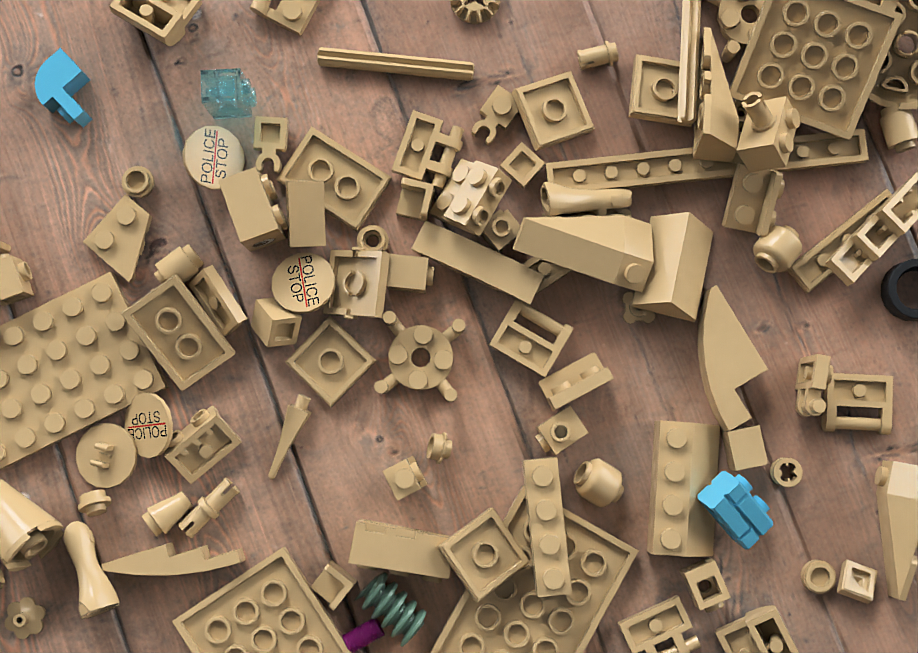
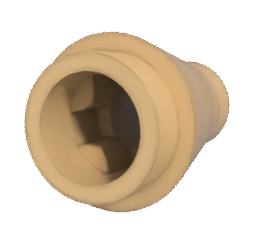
[142,491,193,537]

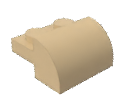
[109,0,202,46]
[715,605,799,653]

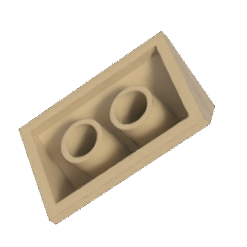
[631,212,713,322]

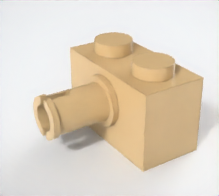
[736,92,800,173]

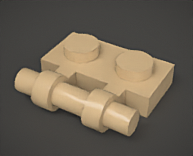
[391,110,464,190]
[795,354,833,417]
[617,595,701,653]

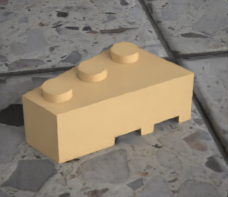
[348,518,451,583]

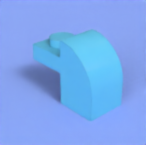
[35,48,92,128]

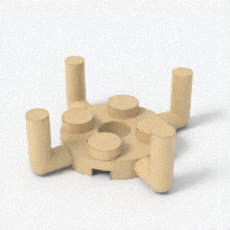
[706,0,765,63]
[374,311,465,402]

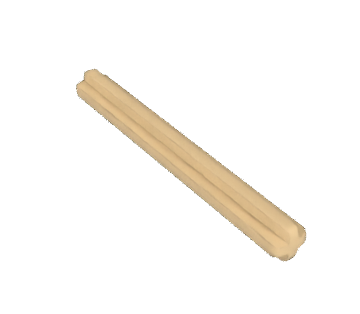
[677,0,701,125]
[317,47,474,81]

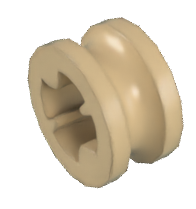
[770,458,803,487]

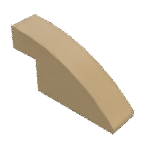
[697,285,768,431]

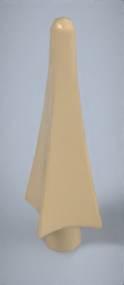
[268,394,312,479]

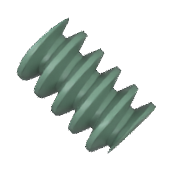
[354,572,427,647]

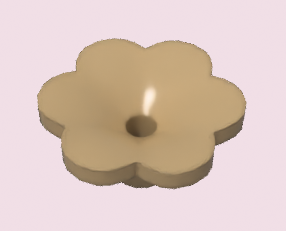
[4,597,46,639]

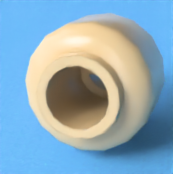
[753,225,802,274]
[573,458,624,507]

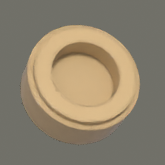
[800,560,836,594]

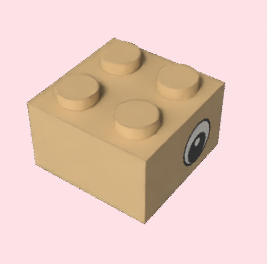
[218,167,289,252]

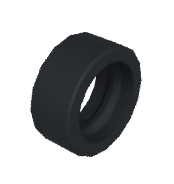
[881,258,918,321]

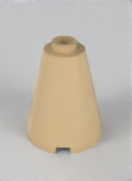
[0,479,64,572]

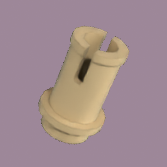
[577,41,619,71]

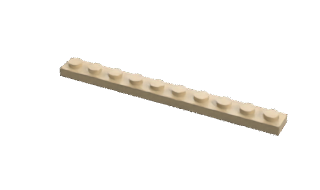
[545,129,869,190]

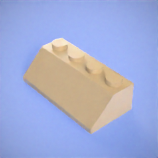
[647,420,720,557]

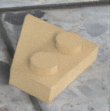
[83,194,152,283]

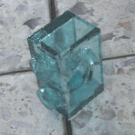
[200,68,257,119]

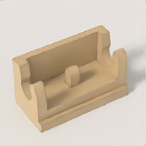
[286,180,326,247]

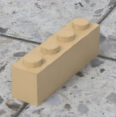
[522,457,572,597]

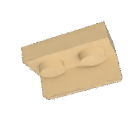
[722,162,785,237]
[538,353,614,410]
[164,405,242,484]

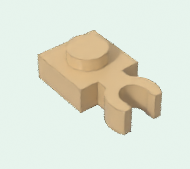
[472,85,519,146]
[253,116,289,174]

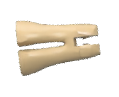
[541,182,632,217]
[64,521,120,620]

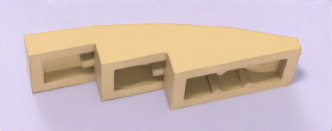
[825,171,918,286]
[411,220,545,305]
[101,542,246,575]

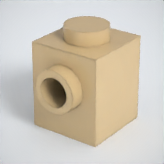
[0,253,34,306]
[535,405,589,455]

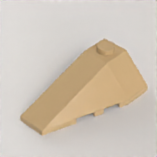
[693,27,742,162]
[875,460,918,601]

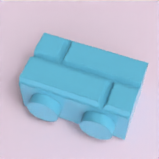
[697,471,773,549]

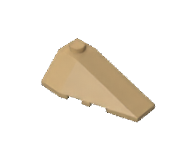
[513,214,653,293]

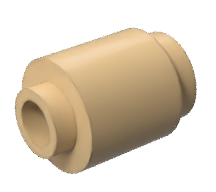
[879,103,918,153]
[154,244,204,284]

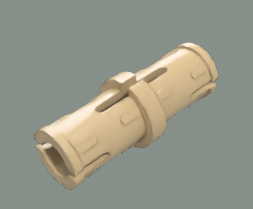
[178,477,240,538]

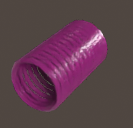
[342,618,385,653]

